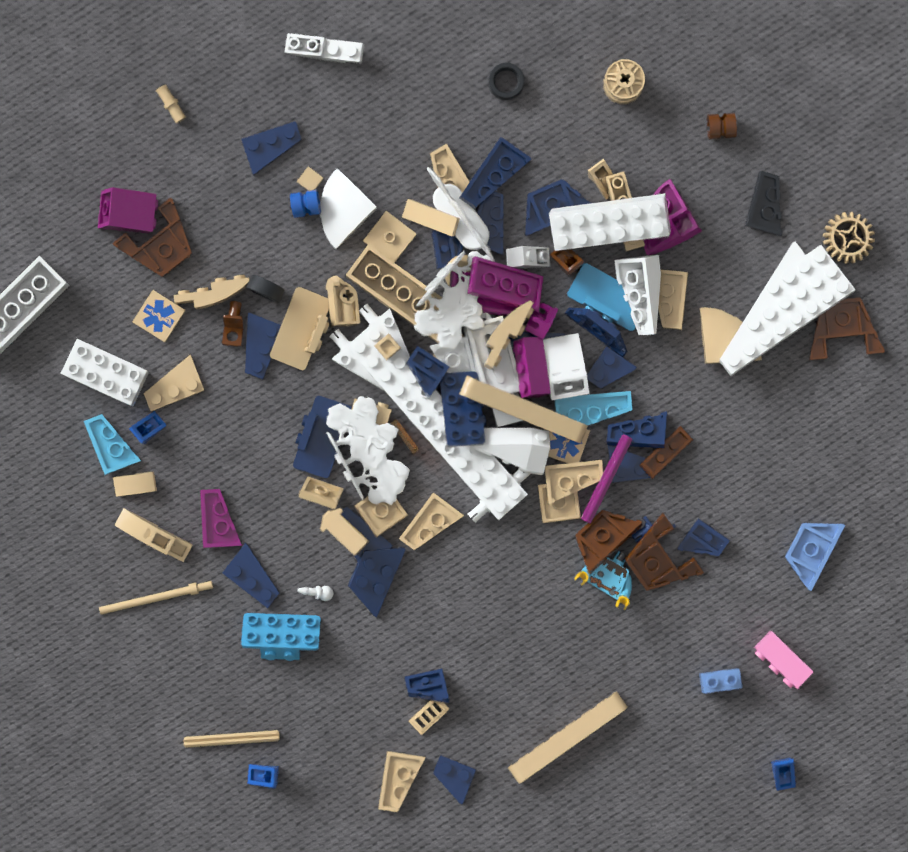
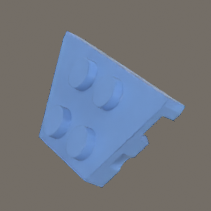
[785,523,845,591]

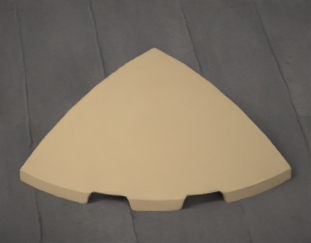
[700,308,762,364]

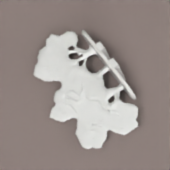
[427,167,494,261]
[415,251,495,349]
[326,397,410,505]

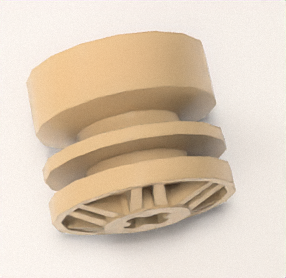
[603,59,645,104]

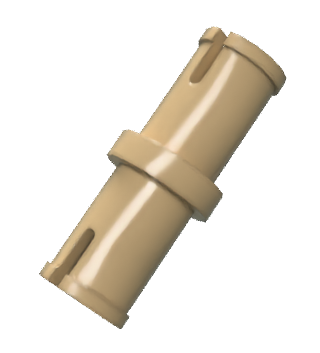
[156,85,186,123]

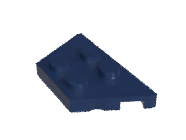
[525,179,591,237]
[564,307,628,357]
[348,547,406,617]

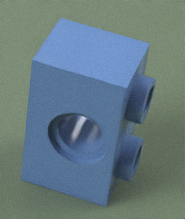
[699,668,742,693]

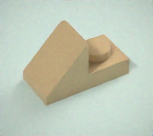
[588,159,613,199]

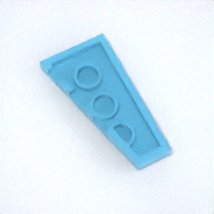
[554,391,632,436]

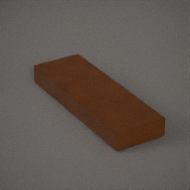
[639,426,693,479]

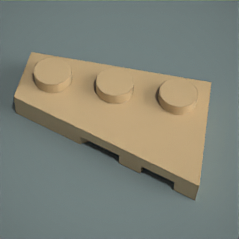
[658,270,688,330]
[545,460,603,504]

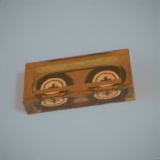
[391,419,419,455]

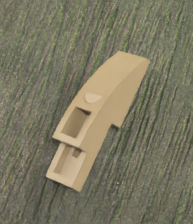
[605,172,645,252]
[174,275,250,309]
[484,301,534,370]
[115,508,192,562]

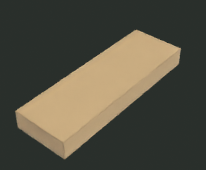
[402,199,460,236]

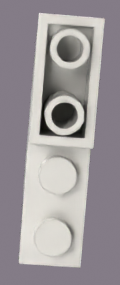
[285,34,364,63]

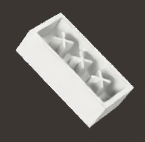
[61,339,149,407]

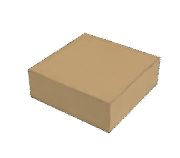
[297,167,324,191]
[374,334,401,361]

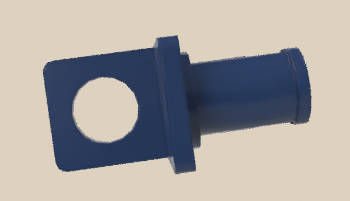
[632,516,676,544]

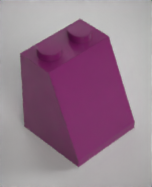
[98,187,158,233]

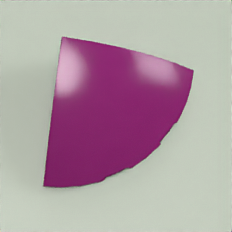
[643,179,702,256]

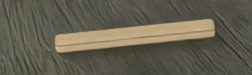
[184,730,280,747]

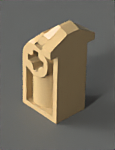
[326,276,360,327]
[320,508,370,555]

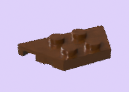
[575,510,642,574]

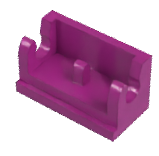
[524,303,558,339]

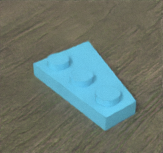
[84,414,141,475]

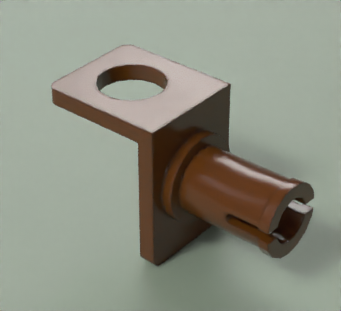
[222,301,243,347]

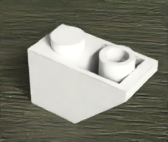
[506,246,550,269]

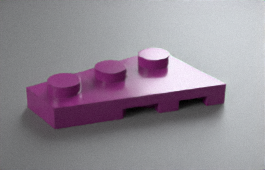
[200,489,242,548]

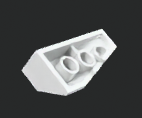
[615,255,661,335]
[470,428,550,475]

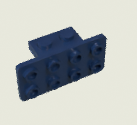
[440,371,486,447]
[293,396,352,478]

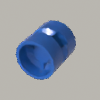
[290,190,321,218]

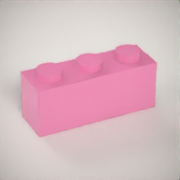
[754,631,813,689]

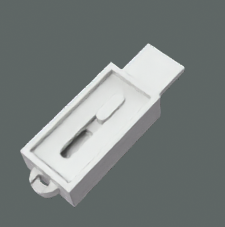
[463,313,523,427]

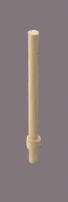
[99,581,213,614]

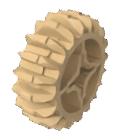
[823,212,875,264]

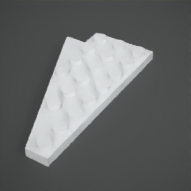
[720,242,855,376]

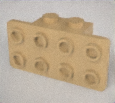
[270,287,329,370]

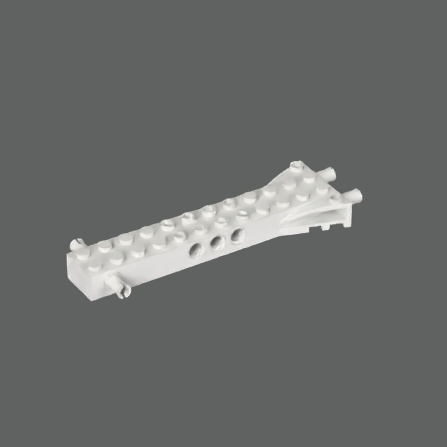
[329,304,531,523]

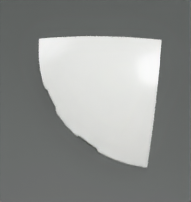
[320,169,377,249]

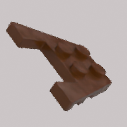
[112,198,192,278]
[809,297,885,361]
[625,513,704,591]

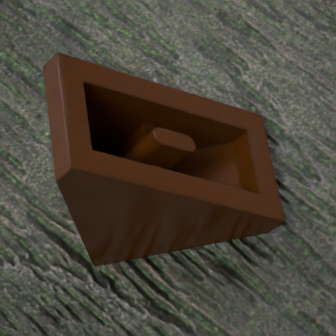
[550,249,584,277]

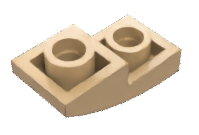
[113,472,157,496]

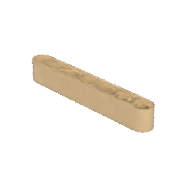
[460,376,588,444]
[508,691,628,784]

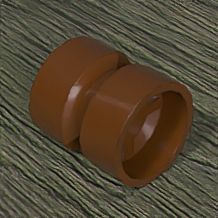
[707,113,737,140]

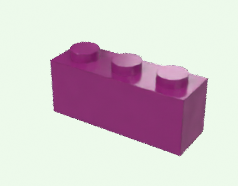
[513,337,551,398]

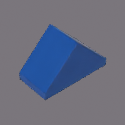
[129,411,167,444]
[771,758,796,791]
[248,764,279,788]

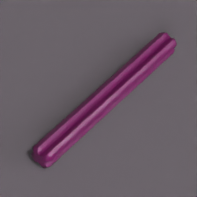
[581,434,632,523]

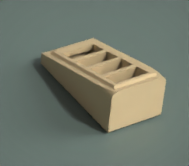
[409,700,450,735]

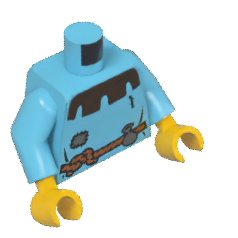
[574,551,632,610]

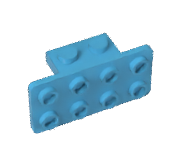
[567,263,635,331]
[241,613,320,661]

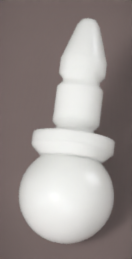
[297,586,334,601]

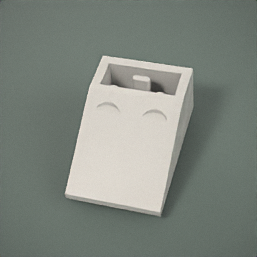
[543,333,589,400]

